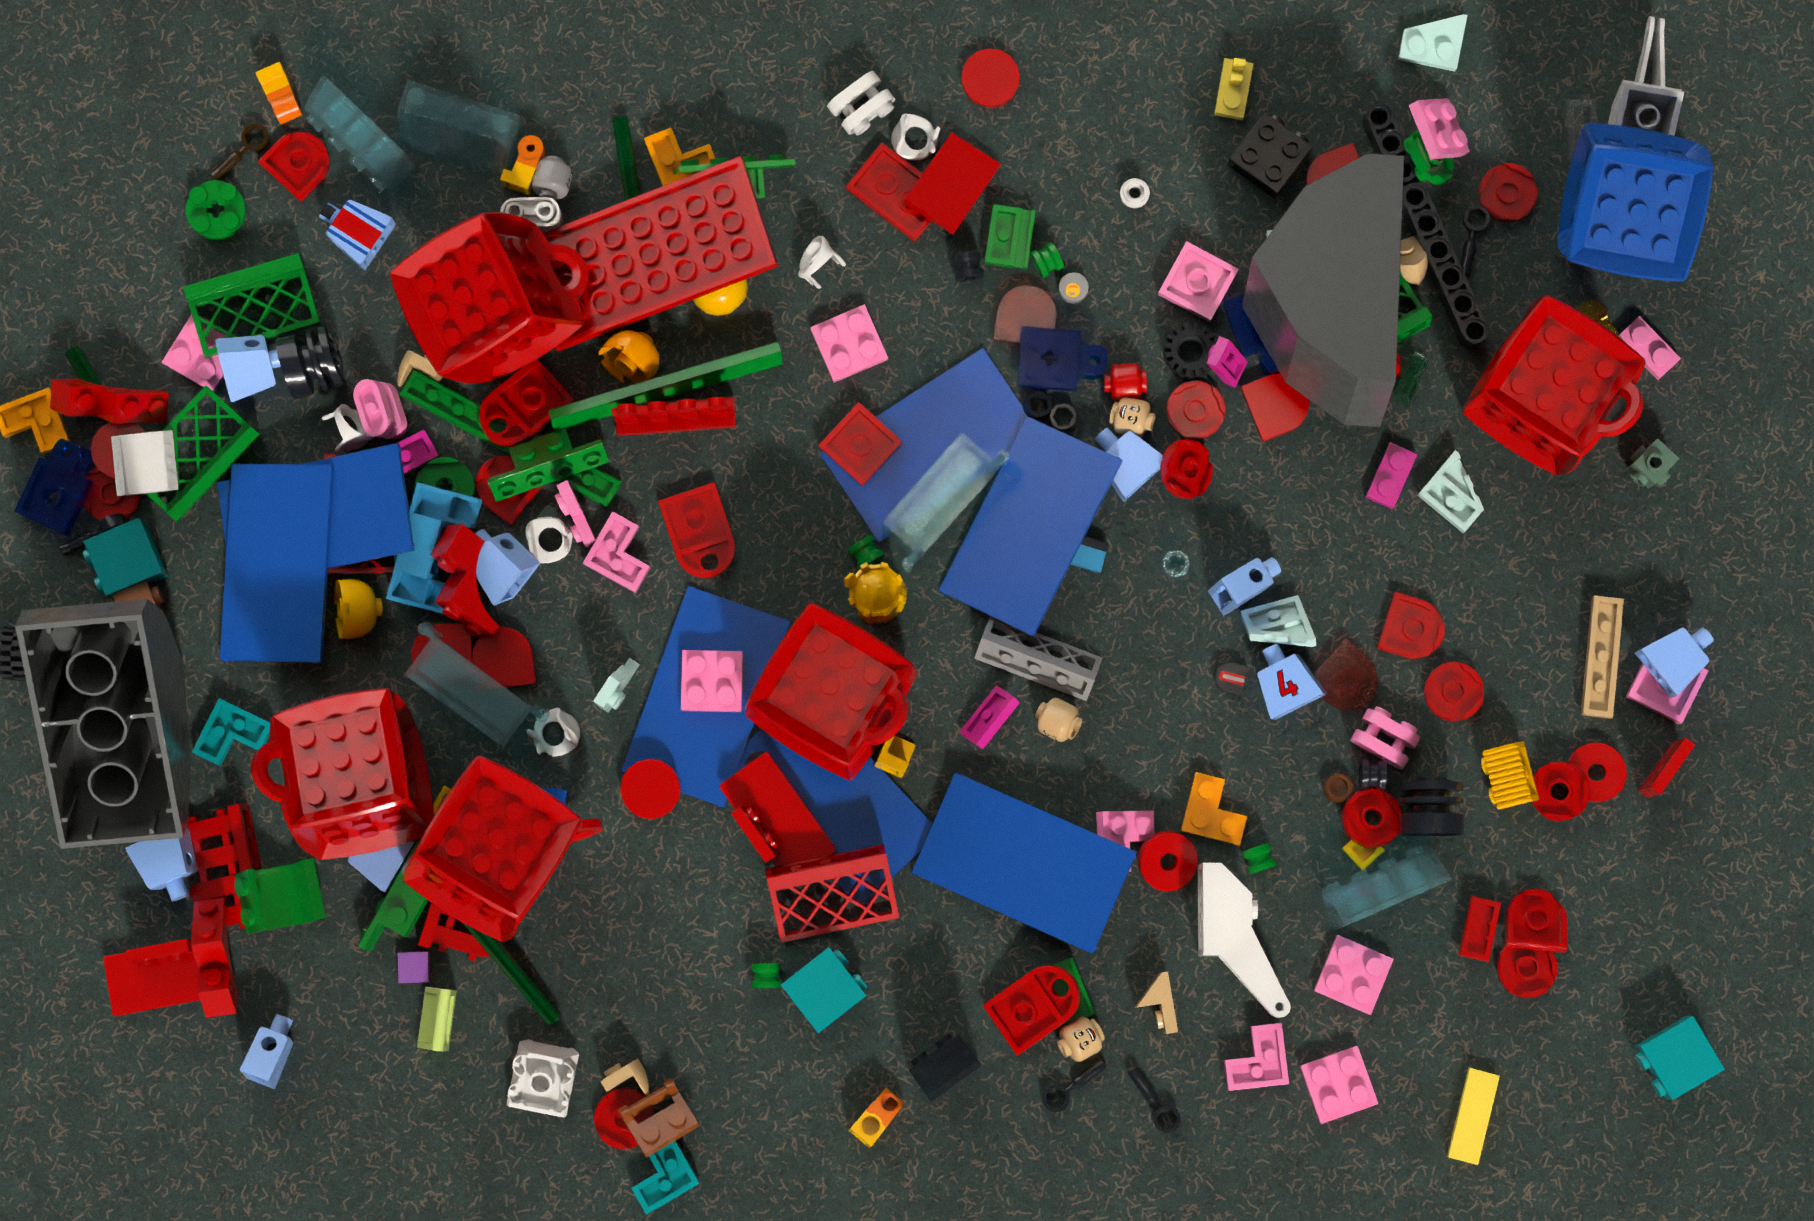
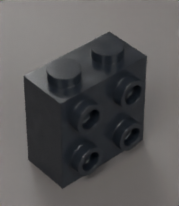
[1227,112,1312,199]

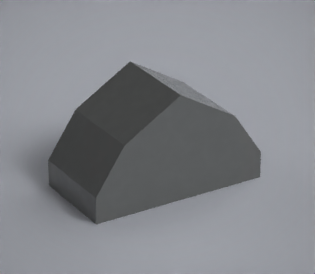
[1242,154,1404,427]
[15,599,190,849]

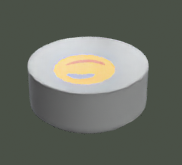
[1058,272,1089,304]

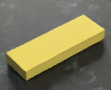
[1447,1068,1500,1165]

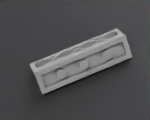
[974,616,1103,701]

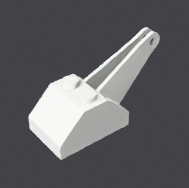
[1608,16,1684,136]
[1198,863,1291,1018]

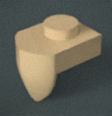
[1400,236,1428,286]
[397,350,443,387]
[600,1059,649,1096]

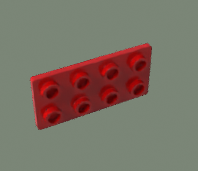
[719,752,836,867]
[103,939,200,1016]

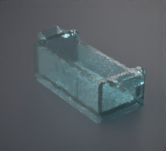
[883,433,1010,572]
[405,622,550,746]

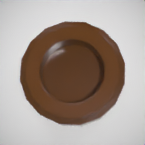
[1323,772,1354,803]

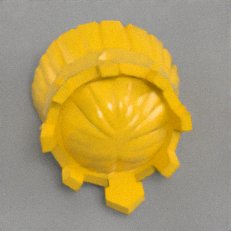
[844,562,907,624]

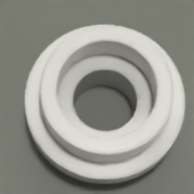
[1120,178,1150,208]

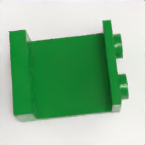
[234,858,326,934]

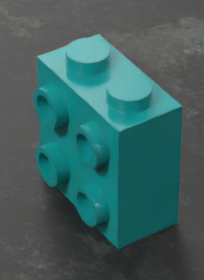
[83,517,168,600]
[781,947,867,1033]
[1634,1016,1725,1100]

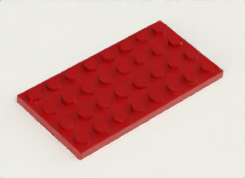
[543,156,779,351]

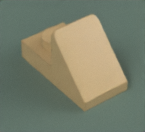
[1135,971,1178,1034]

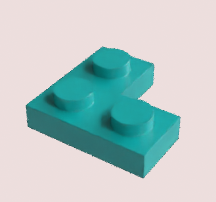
[192,698,270,766]
[631,1140,700,1215]

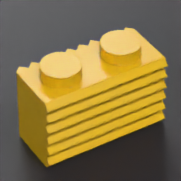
[1481,741,1539,810]

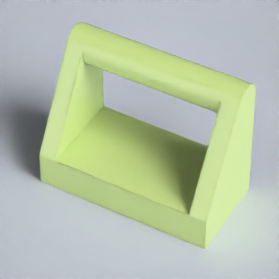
[417,987,457,1052]

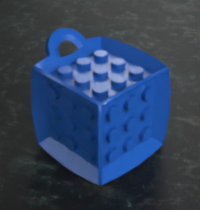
[1557,123,1714,282]

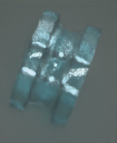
[1162,550,1190,578]

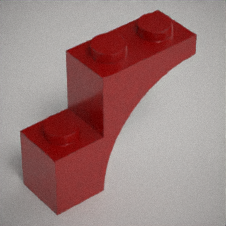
[50,379,169,424]
[430,524,499,637]
[191,897,238,1018]

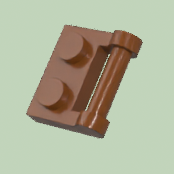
[618,1078,699,1158]

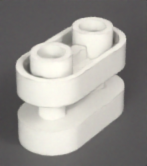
[827,71,895,136]
[500,197,563,233]

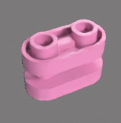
[353,379,407,440]
[1350,706,1420,770]

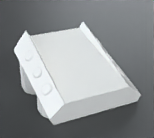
[111,430,178,496]
[506,1039,579,1118]

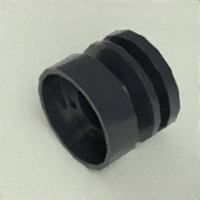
[275,325,344,400]
[1399,777,1464,836]

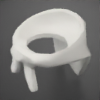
[891,113,940,160]
[798,236,846,289]
[322,404,374,452]
[525,517,573,563]
[527,708,580,757]

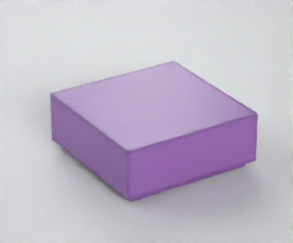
[398,952,430,983]

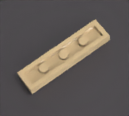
[1581,595,1624,719]

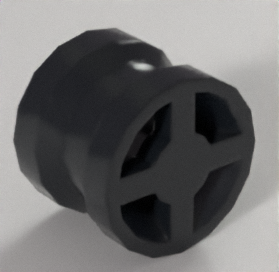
[952,251,985,282]
[1359,759,1387,790]

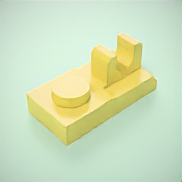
[1214,58,1253,120]

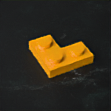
[644,128,715,186]
[0,387,72,455]
[1181,772,1247,846]

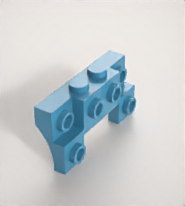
[386,482,482,614]

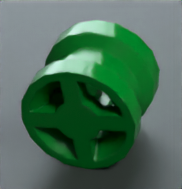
[1030,242,1064,279]
[847,535,885,570]
[1241,842,1278,875]
[751,963,781,988]

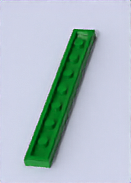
[548,342,782,432]
[399,369,622,508]

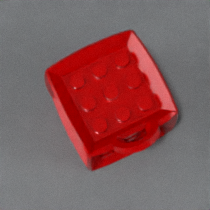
[389,212,589,383]
[1462,295,1646,476]
[745,603,917,781]
[251,688,434,860]
[402,756,603,942]

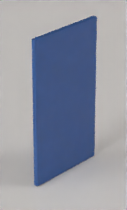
[820,348,1028,543]
[939,417,1123,636]
[217,443,415,569]
[220,463,334,664]
[621,586,790,807]
[737,729,932,905]
[912,772,1137,954]

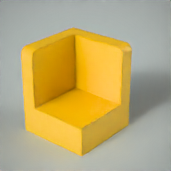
[874,736,915,778]

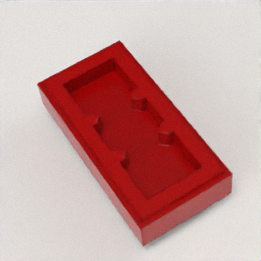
[1458,896,1501,962]

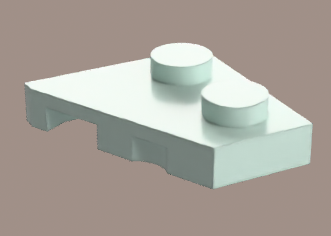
[1398,14,1467,72]
[1417,450,1484,533]
[1241,595,1316,647]
[594,658,640,713]

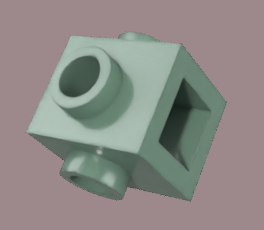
[1627,438,1680,489]

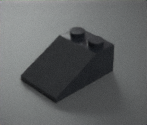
[909,1033,982,1102]

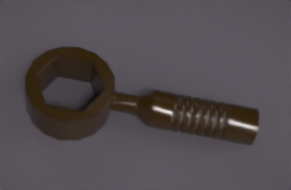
[210,124,270,180]

